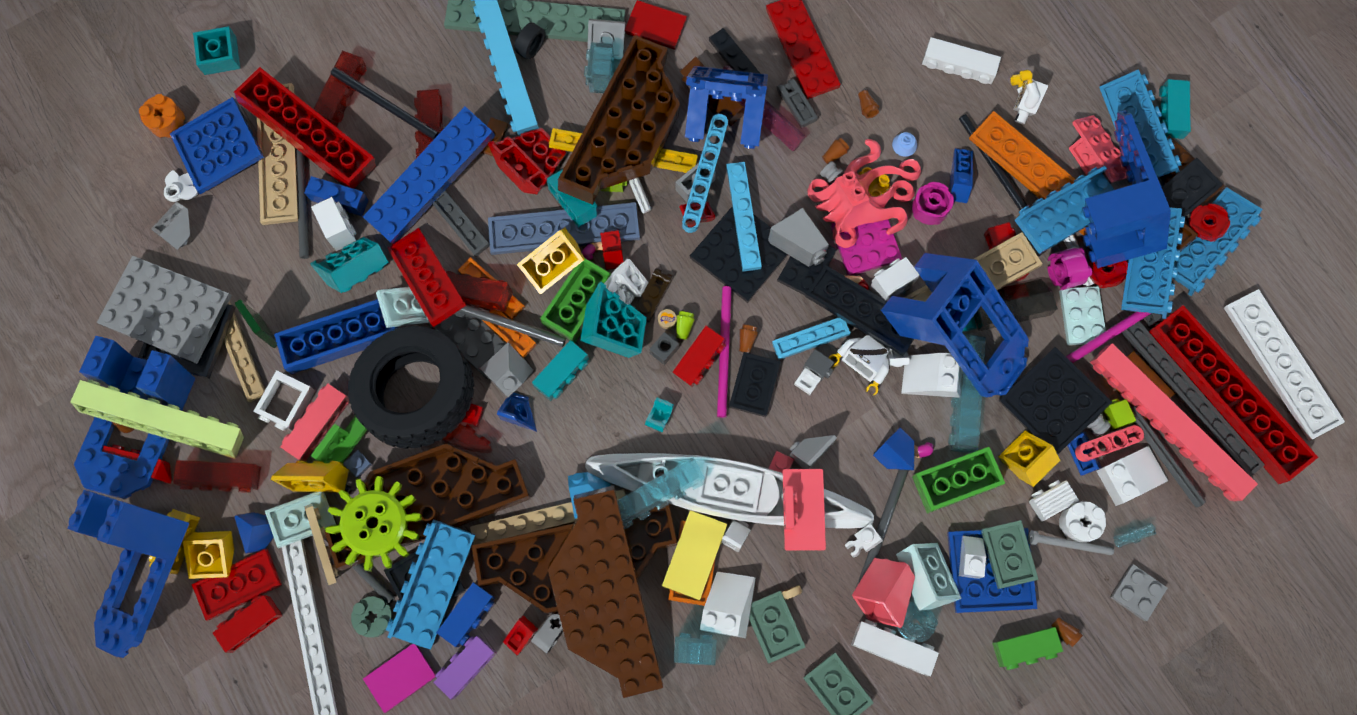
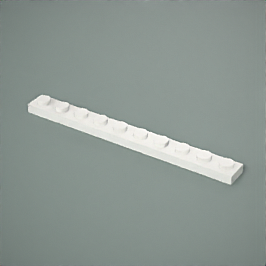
[282,539,338,715]

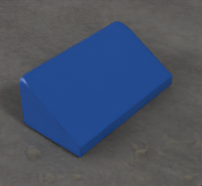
[1067,432,1102,476]

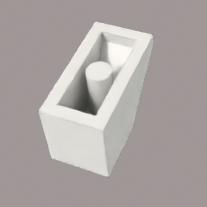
[721,520,751,552]
[959,536,986,579]

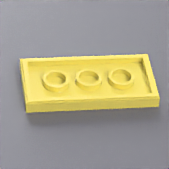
[662,510,727,600]

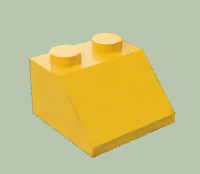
[998,431,1060,487]
[183,531,234,579]

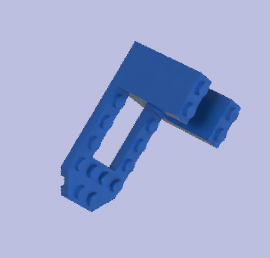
[685,66,768,149]
[1082,110,1171,268]
[881,253,1029,397]
[74,336,196,500]
[67,490,189,658]

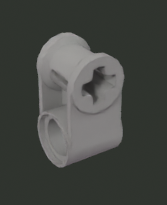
[531,614,563,654]

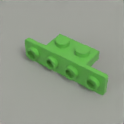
[311,416,367,464]

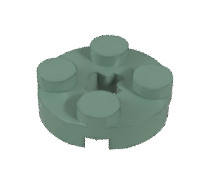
[351,596,393,638]

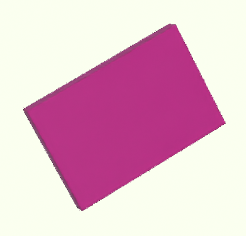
[363,644,436,713]

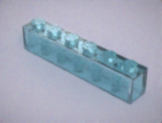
[948,334,986,453]
[618,457,706,529]

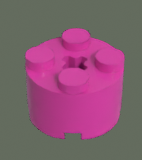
[912,182,954,225]
[1047,248,1092,290]

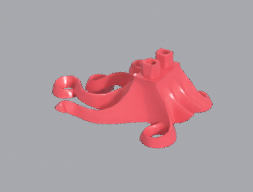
[807,139,921,248]

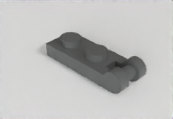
[776,78,818,128]

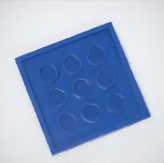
[170,97,264,194]
[947,528,1037,613]

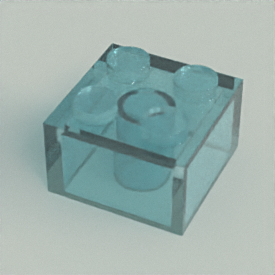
[584,42,615,93]
[674,633,717,665]

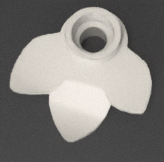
[164,170,198,202]

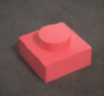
[768,451,794,473]

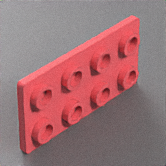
[1069,115,1127,183]
[783,469,826,551]

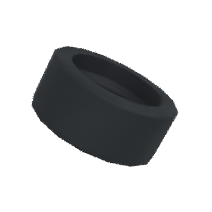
[514,22,545,59]

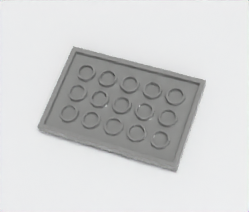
[97,256,232,364]

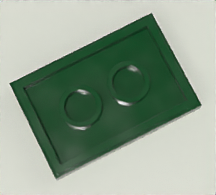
[235,299,277,348]

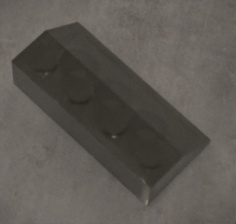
[974,279,1058,331]

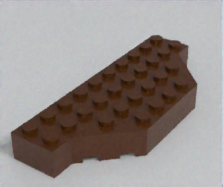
[558,35,680,205]
[324,444,530,571]
[548,485,663,698]
[471,504,677,614]

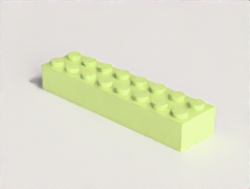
[70,380,244,459]

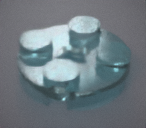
[897,602,938,642]

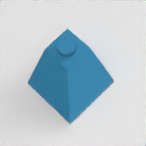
[568,472,611,519]

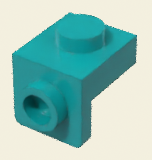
[645,397,674,432]

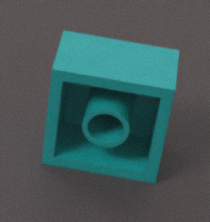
[193,26,240,75]

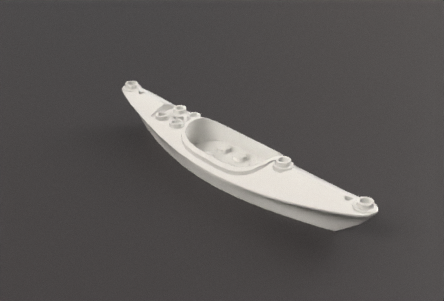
[585,453,874,528]

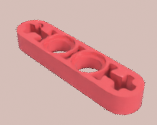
[1075,425,1144,462]

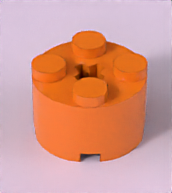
[139,94,185,138]

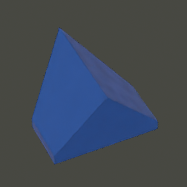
[497,392,537,432]
[873,428,914,470]
[234,512,274,553]

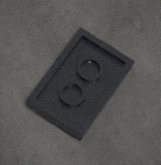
[1162,158,1223,217]
[777,245,837,296]
[729,352,781,418]

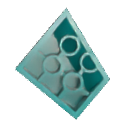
[310,237,389,293]
[580,282,647,358]

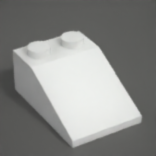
[901,353,963,398]
[1097,446,1168,506]
[700,572,756,638]

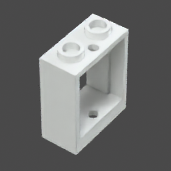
[253,370,316,431]

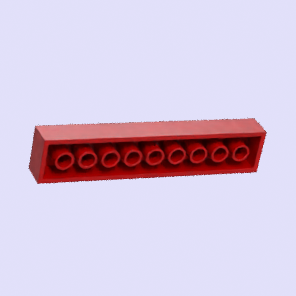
[1149,305,1319,484]

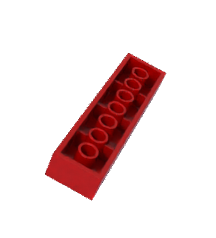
[234,67,376,189]

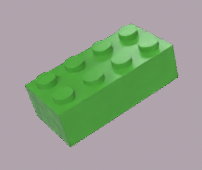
[540,258,611,343]
[912,447,1005,514]

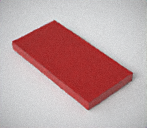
[191,549,282,621]

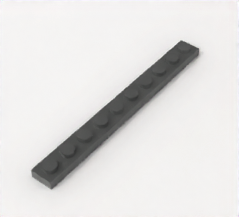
[1121,321,1265,477]

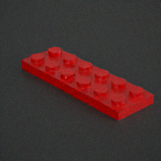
[766,0,841,99]
[387,228,466,327]

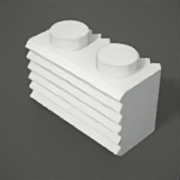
[1029,480,1079,522]

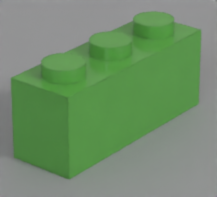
[992,627,1063,670]

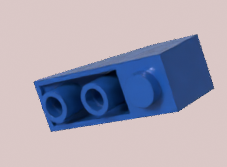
[949,148,973,203]

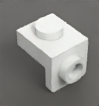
[886,346,910,367]

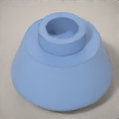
[892,132,917,157]

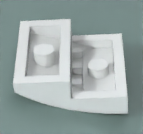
[604,259,648,305]

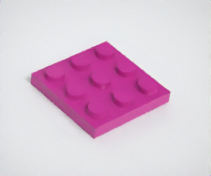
[830,219,902,276]

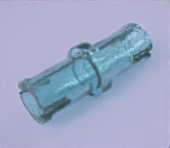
[1113,523,1156,548]

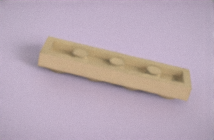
[304,504,339,585]

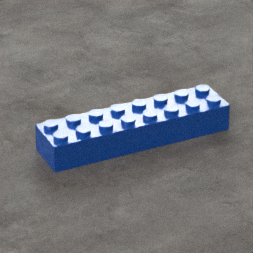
[363,106,495,244]

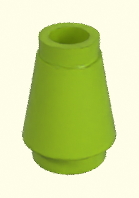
[676,311,695,340]

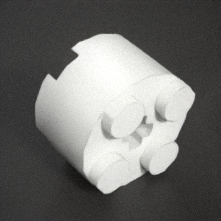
[1059,502,1106,543]

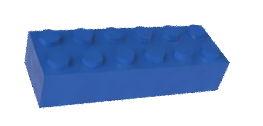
[274,299,398,374]

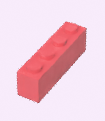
[281,384,349,462]

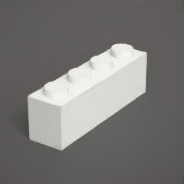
[922,37,1001,84]
[851,620,939,676]

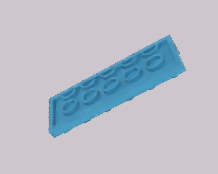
[1099,69,1182,178]
[1015,166,1114,254]
[1172,187,1263,296]
[1121,208,1185,319]
[385,519,475,650]

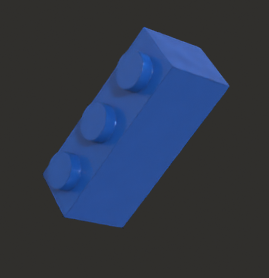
[304,176,369,216]
[436,582,495,648]

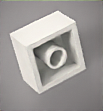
[311,197,357,251]
[869,257,920,302]

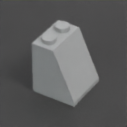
[768,208,829,267]

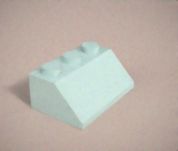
[896,543,961,611]

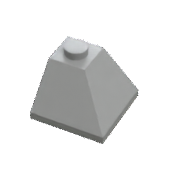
[151,202,190,250]
[479,342,534,397]
[789,435,837,469]

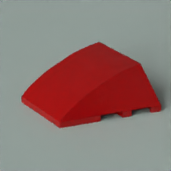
[488,128,566,195]

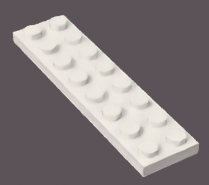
[1224,289,1345,441]

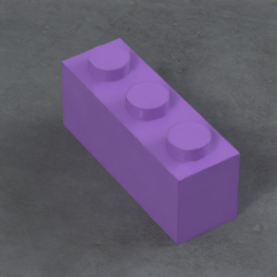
[433,636,497,700]

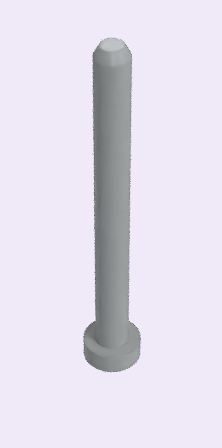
[1028,530,1114,555]

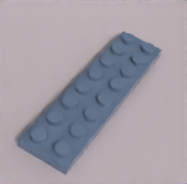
[488,202,640,255]

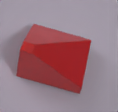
[151,459,172,484]

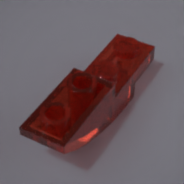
[442,423,493,453]

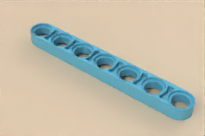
[682,114,728,233]

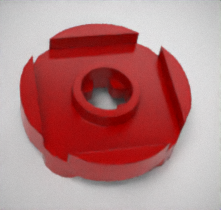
[1188,204,1230,242]
[1089,260,1128,289]

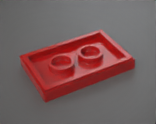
[625,0,687,50]

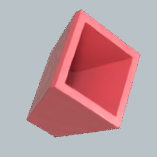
[852,558,915,628]

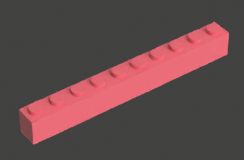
[1090,343,1258,501]

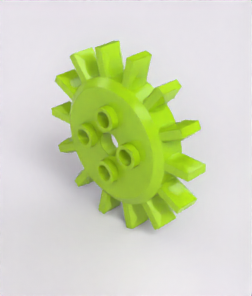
[325,476,422,571]

